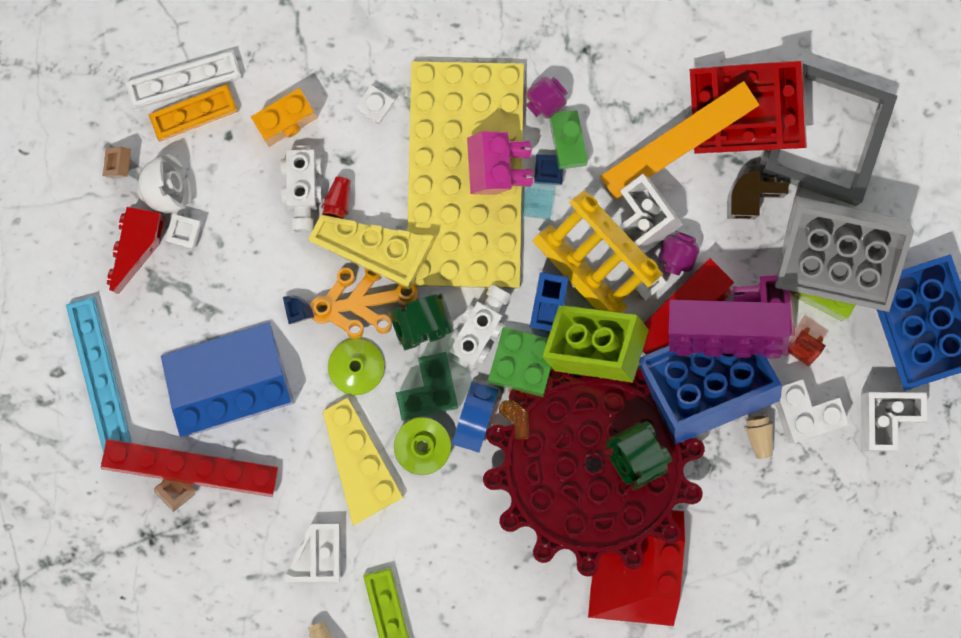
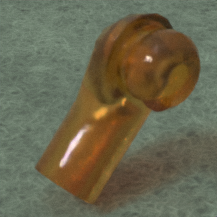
[499,400,529,439]

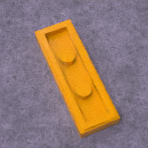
[148,84,238,142]

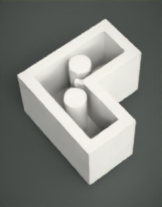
[619,174,683,254]
[775,379,849,444]
[861,392,927,451]

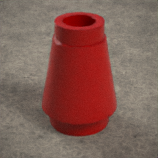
[321,177,351,219]

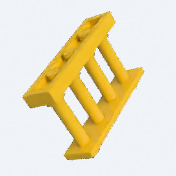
[532,190,663,313]

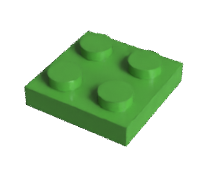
[488,327,552,397]

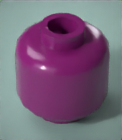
[526,76,568,119]
[658,231,700,275]

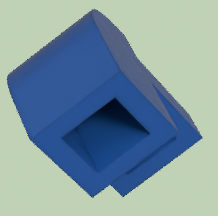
[530,272,568,331]
[452,382,499,453]

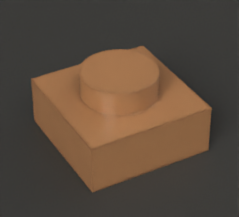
[102,147,131,178]
[154,480,195,512]

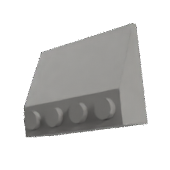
[775,196,914,312]

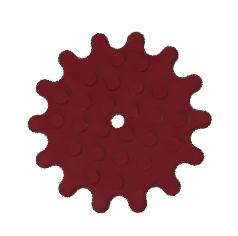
[483,368,705,577]

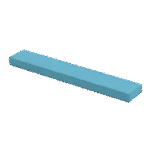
[66,297,132,453]

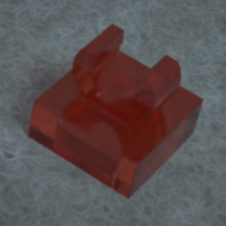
[787,327,826,367]

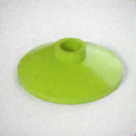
[328,339,385,395]
[394,418,451,475]

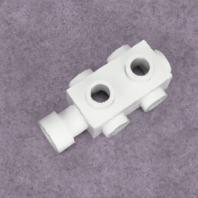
[281,146,323,233]
[448,284,511,368]

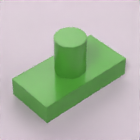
[549,110,588,170]

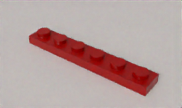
[100,439,278,497]

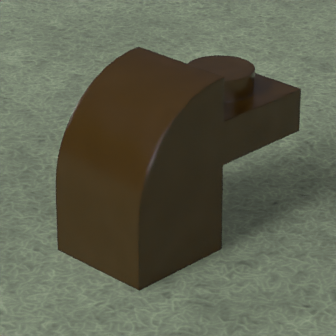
[727,170,789,220]

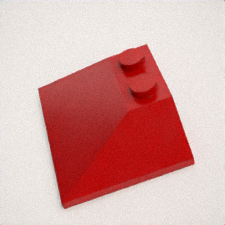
[689,61,807,154]
[588,510,685,626]

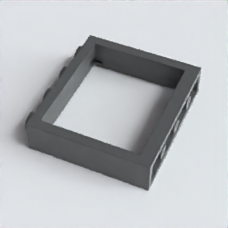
[759,64,898,206]

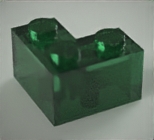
[396,352,459,422]

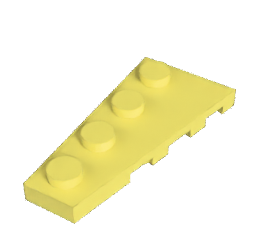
[308,215,435,289]
[323,398,403,526]

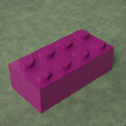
[669,300,790,359]

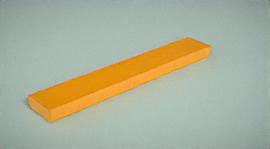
[600,81,759,200]

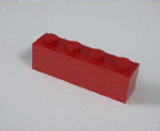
[641,258,735,356]

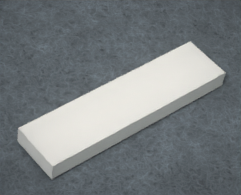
[125,50,242,110]

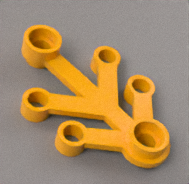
[310,268,419,339]

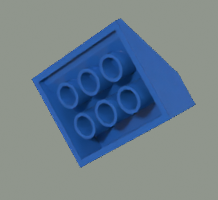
[876,254,961,391]
[161,322,295,437]
[639,346,782,445]

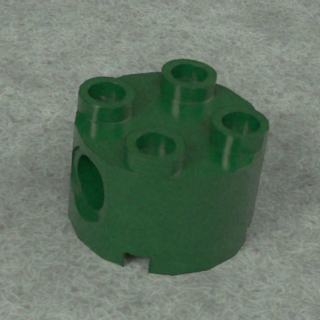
[389,293,454,351]
[606,421,672,491]

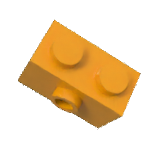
[251,88,317,147]

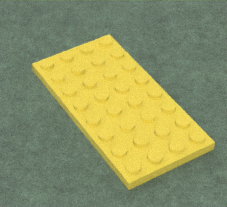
[407,61,524,288]

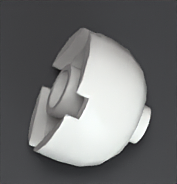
[137,154,192,213]

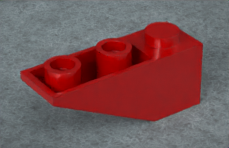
[107,207,165,294]

